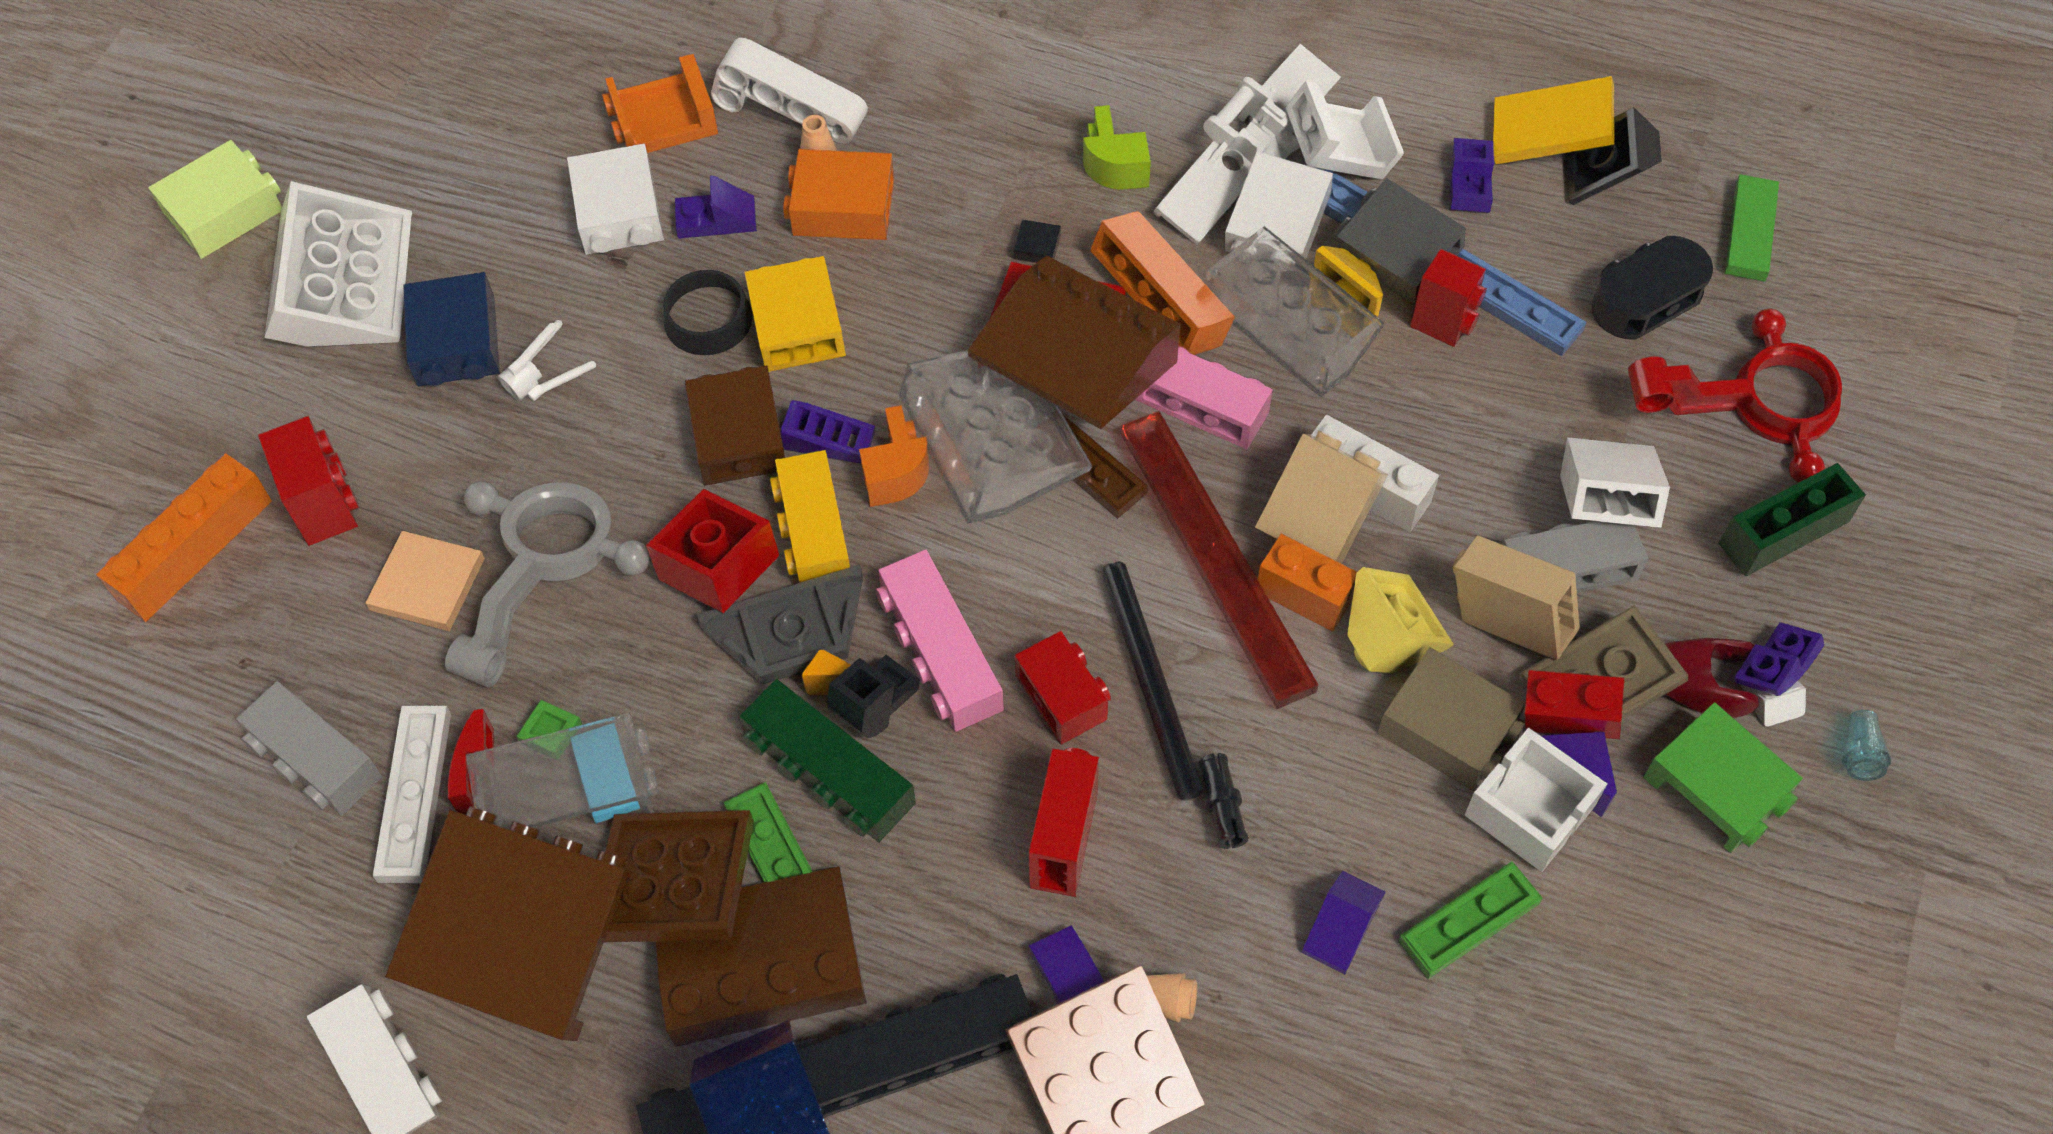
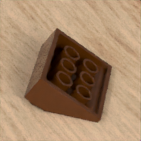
[968,255,1180,429]
[656,866,867,1047]

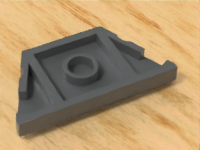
[697,564,863,685]

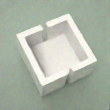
[1465,728,1607,872]

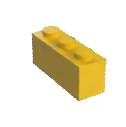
[770,450,850,583]

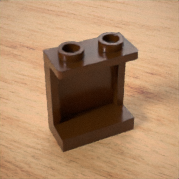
[685,365,785,486]

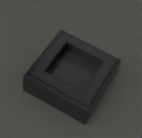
[1014,220,1061,263]

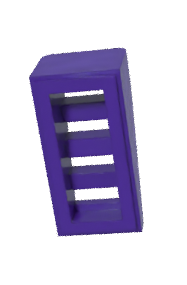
[781,400,875,464]

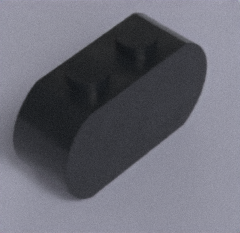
[1592,236,1713,340]

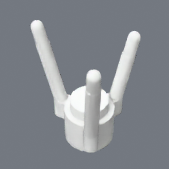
[497,320,596,401]

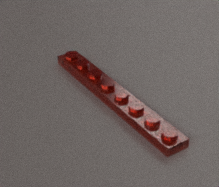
[1121,411,1319,709]

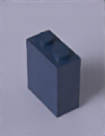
[403,272,500,387]

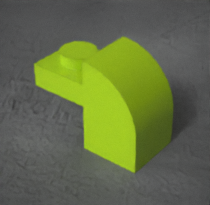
[1083,105,1151,190]

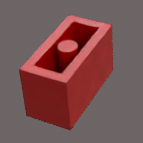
[1410,249,1487,347]
[1015,631,1111,745]
[1525,670,1625,740]

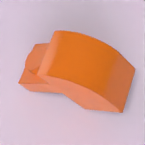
[859,405,929,507]

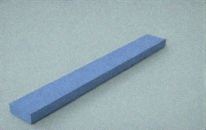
[1317,168,1587,356]

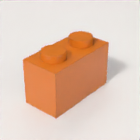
[1256,533,1357,632]

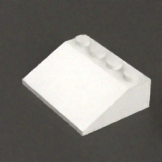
[265,181,412,347]

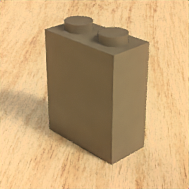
[1377,647,1526,791]

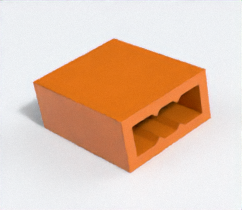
[783,149,895,240]

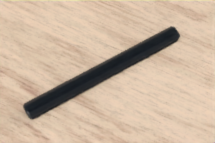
[1103,561,1202,801]

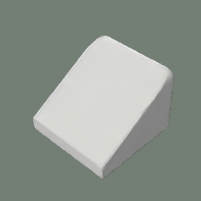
[1741,681,1806,727]

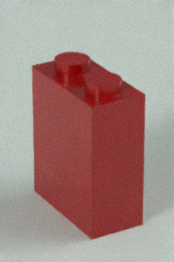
[1029,748,1099,897]

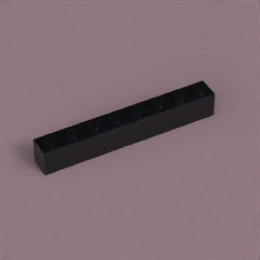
[636,974,1033,1134]

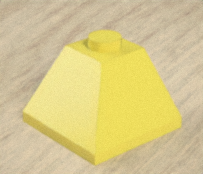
[1347,567,1454,674]

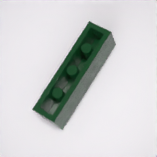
[739,678,916,843]

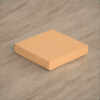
[365,531,485,631]

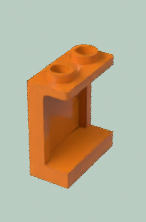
[602,54,718,153]

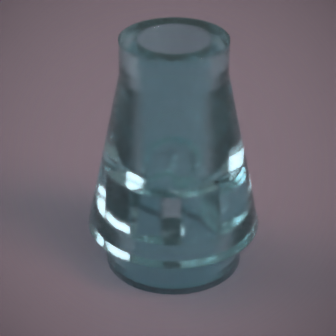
[1842,710,1891,781]

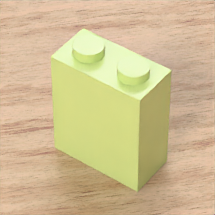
[148,140,282,259]

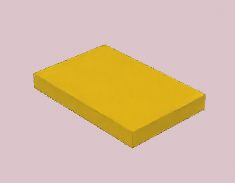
[1493,76,1614,165]

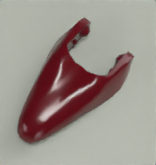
[1664,638,1759,718]

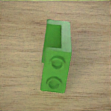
[1643,702,1803,853]

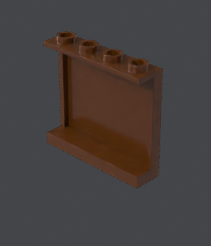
[385,806,638,1041]

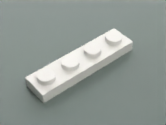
[373,706,451,883]

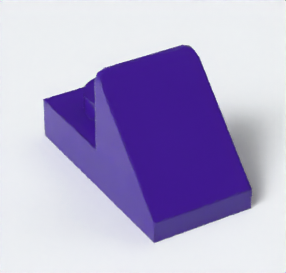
[675,175,757,239]

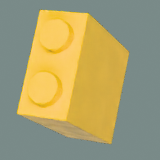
[745,256,846,372]

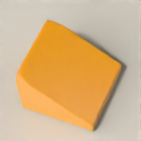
[802,649,851,695]

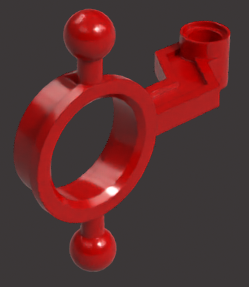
[1628,308,1842,483]

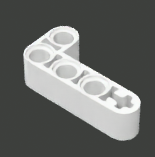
[711,38,868,144]

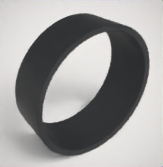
[663,270,752,355]

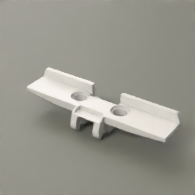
[1153,44,1341,245]

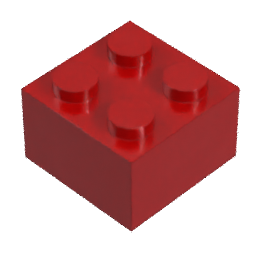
[258,416,359,546]
[646,489,780,613]

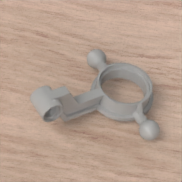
[445,481,650,688]

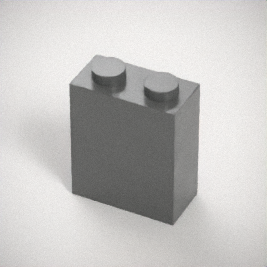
[1336,178,1466,305]

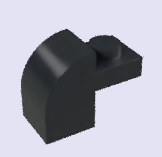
[827,655,920,738]

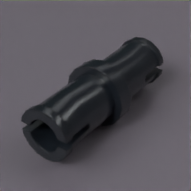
[1198,753,1249,849]

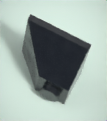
[1566,107,1662,205]

